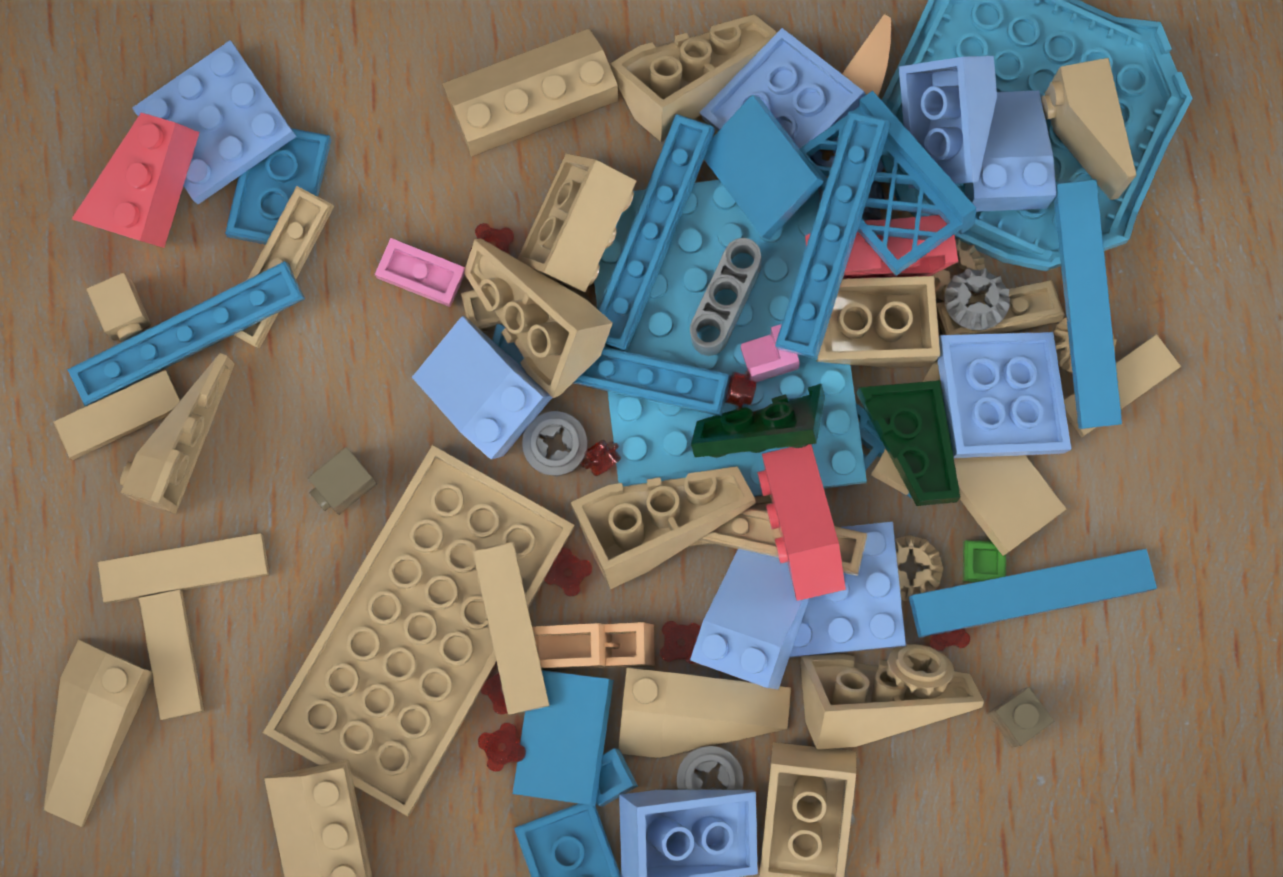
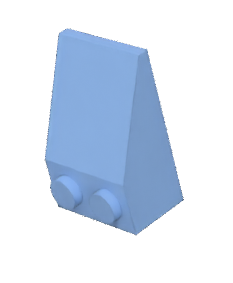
[899,56,997,189]
[964,90,1056,212]
[412,316,552,459]
[690,549,809,690]
[619,790,758,877]

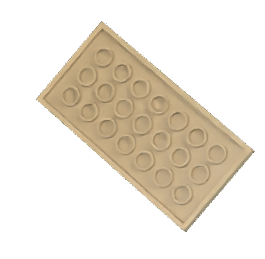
[263,445,575,816]

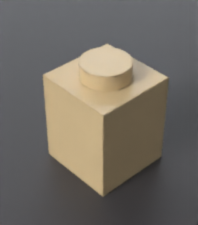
[86,273,151,341]

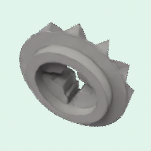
[944,268,1010,330]
[522,411,588,477]
[677,746,744,790]

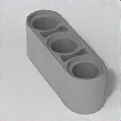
[690,238,761,356]

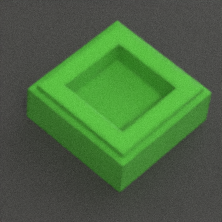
[962,540,1006,583]

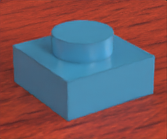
[596,748,638,807]

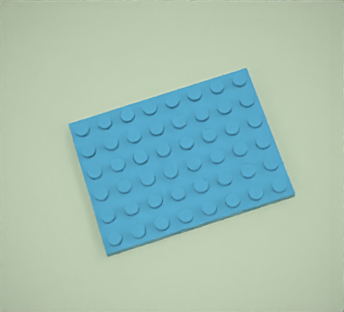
[594,180,867,497]

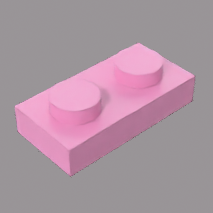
[375,238,465,307]

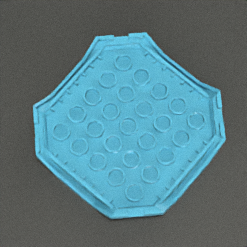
[881,0,1193,271]

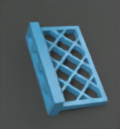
[799,91,976,276]

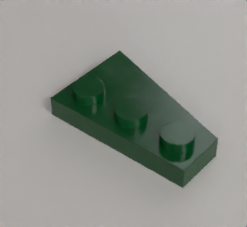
[856,380,961,506]
[691,384,825,458]

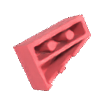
[72,112,200,248]
[805,215,958,279]
[757,444,846,601]

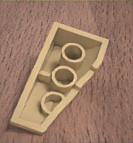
[610,14,777,142]
[464,238,613,398]
[120,353,235,514]
[571,466,756,589]
[44,640,153,827]
[800,654,984,749]
[618,668,791,758]

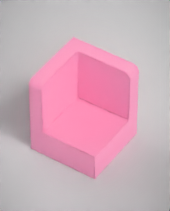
[741,324,799,384]

